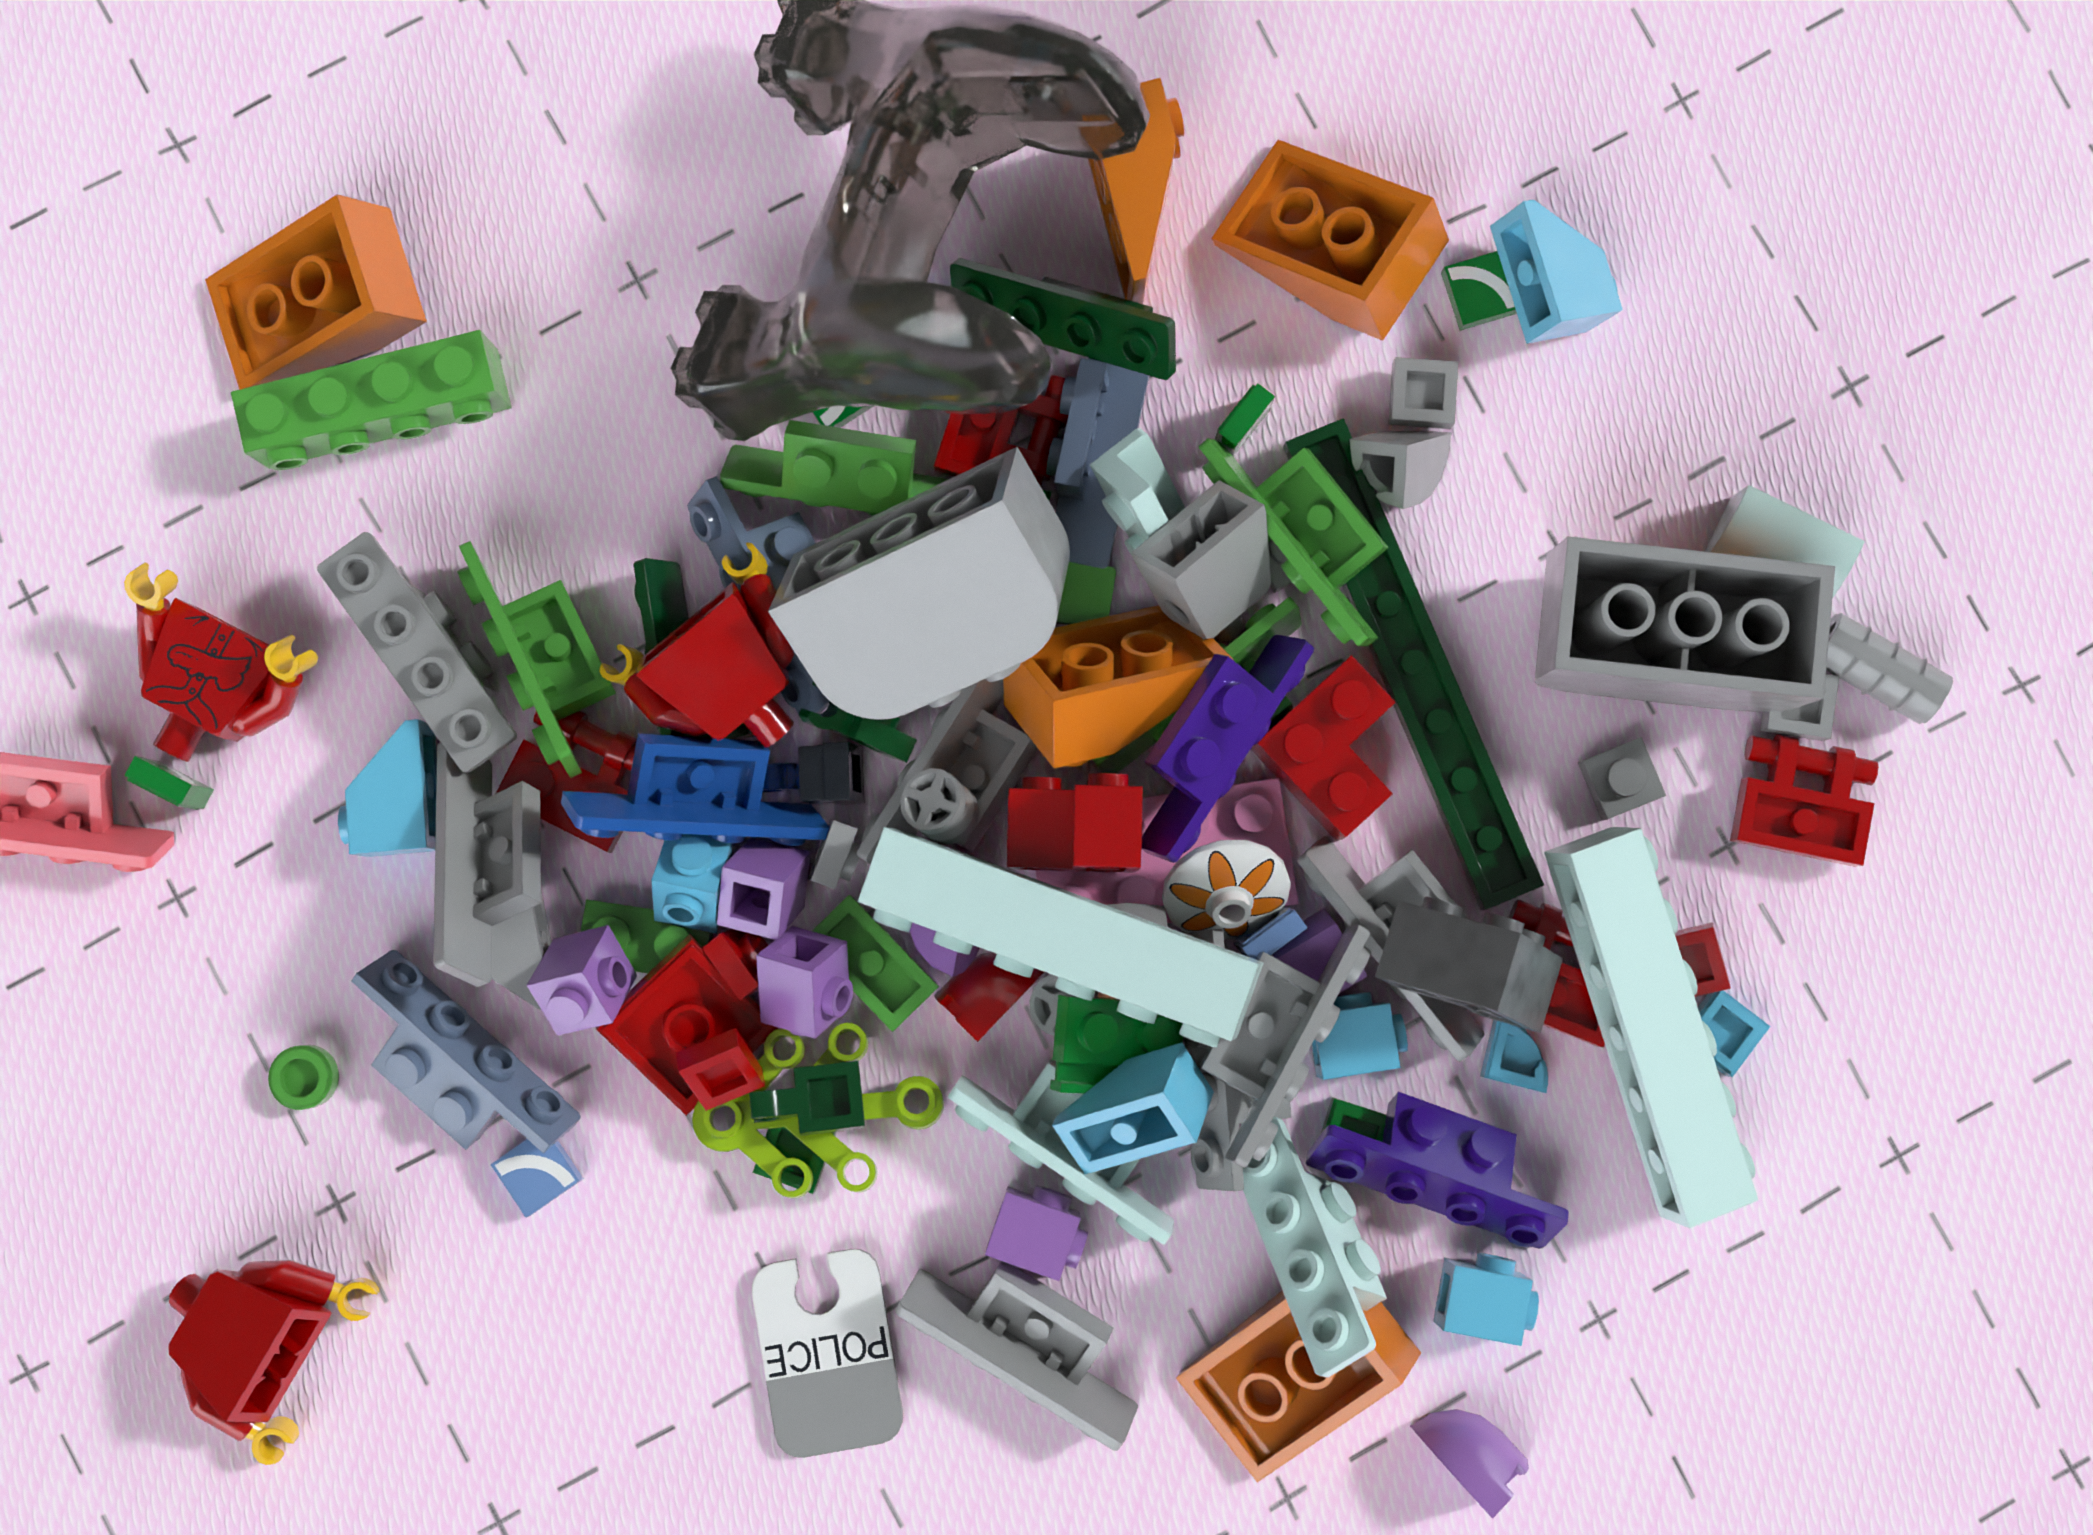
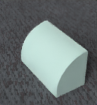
[1705,485,1865,599]

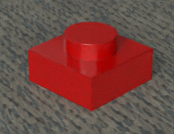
[1675,922,1731,997]
[702,929,768,1000]
[676,1028,765,1111]

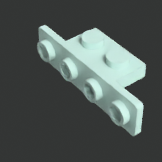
[948,1058,1174,1245]
[1243,1116,1387,1378]

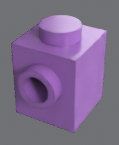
[717,837,811,940]
[527,925,637,1036]
[756,926,853,1039]
[985,1185,1088,1281]

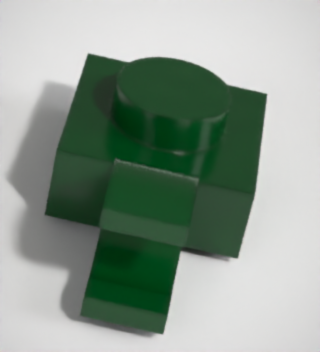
[798,681,917,763]
[749,1061,866,1136]

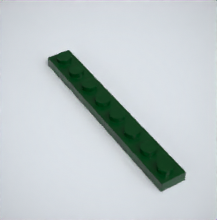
[1283,418,1545,911]

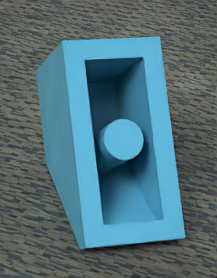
[1490,200,1623,344]
[338,719,437,857]
[1052,1042,1214,1174]

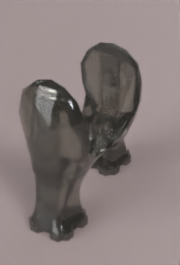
[670,0,1150,441]

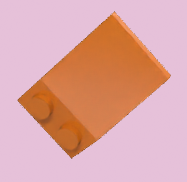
[1083,78,1184,304]
[1211,139,1449,341]
[205,194,427,390]
[1003,605,1234,768]
[1176,1290,1421,1483]

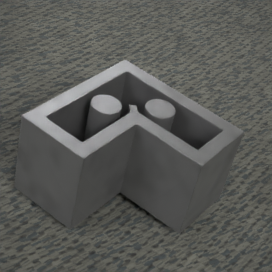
[1375,896,1563,1033]

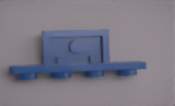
[561,733,830,846]

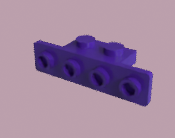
[1142,635,1315,863]
[1305,1091,1569,1249]

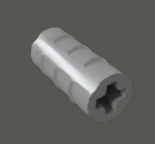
[1826,613,1953,724]

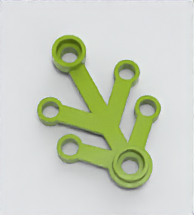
[692,1023,944,1199]

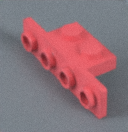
[0,752,174,872]

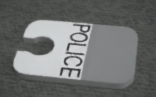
[752,1249,903,1458]

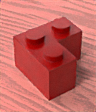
[1251,655,1396,842]
[1007,773,1143,873]

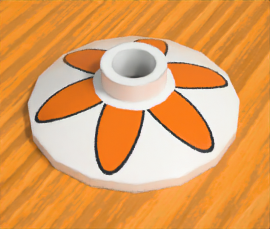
[1162,840,1291,939]

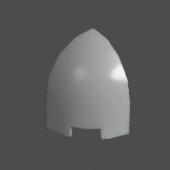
[1349,430,1452,509]

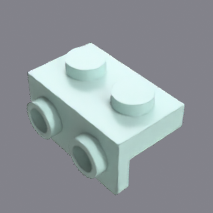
[1090,428,1185,555]

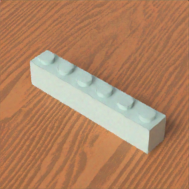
[857,827,1264,1047]
[1544,827,1759,1229]

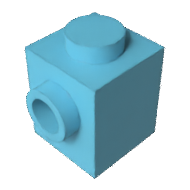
[651,834,732,934]
[1311,992,1408,1080]
[1433,1253,1539,1346]

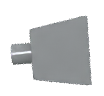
[1131,480,1271,642]

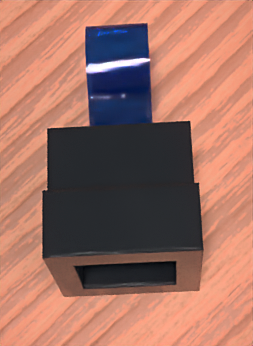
[762,742,865,805]

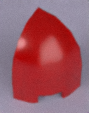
[934,952,1044,1042]

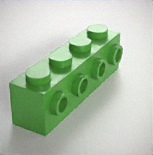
[230,330,512,470]

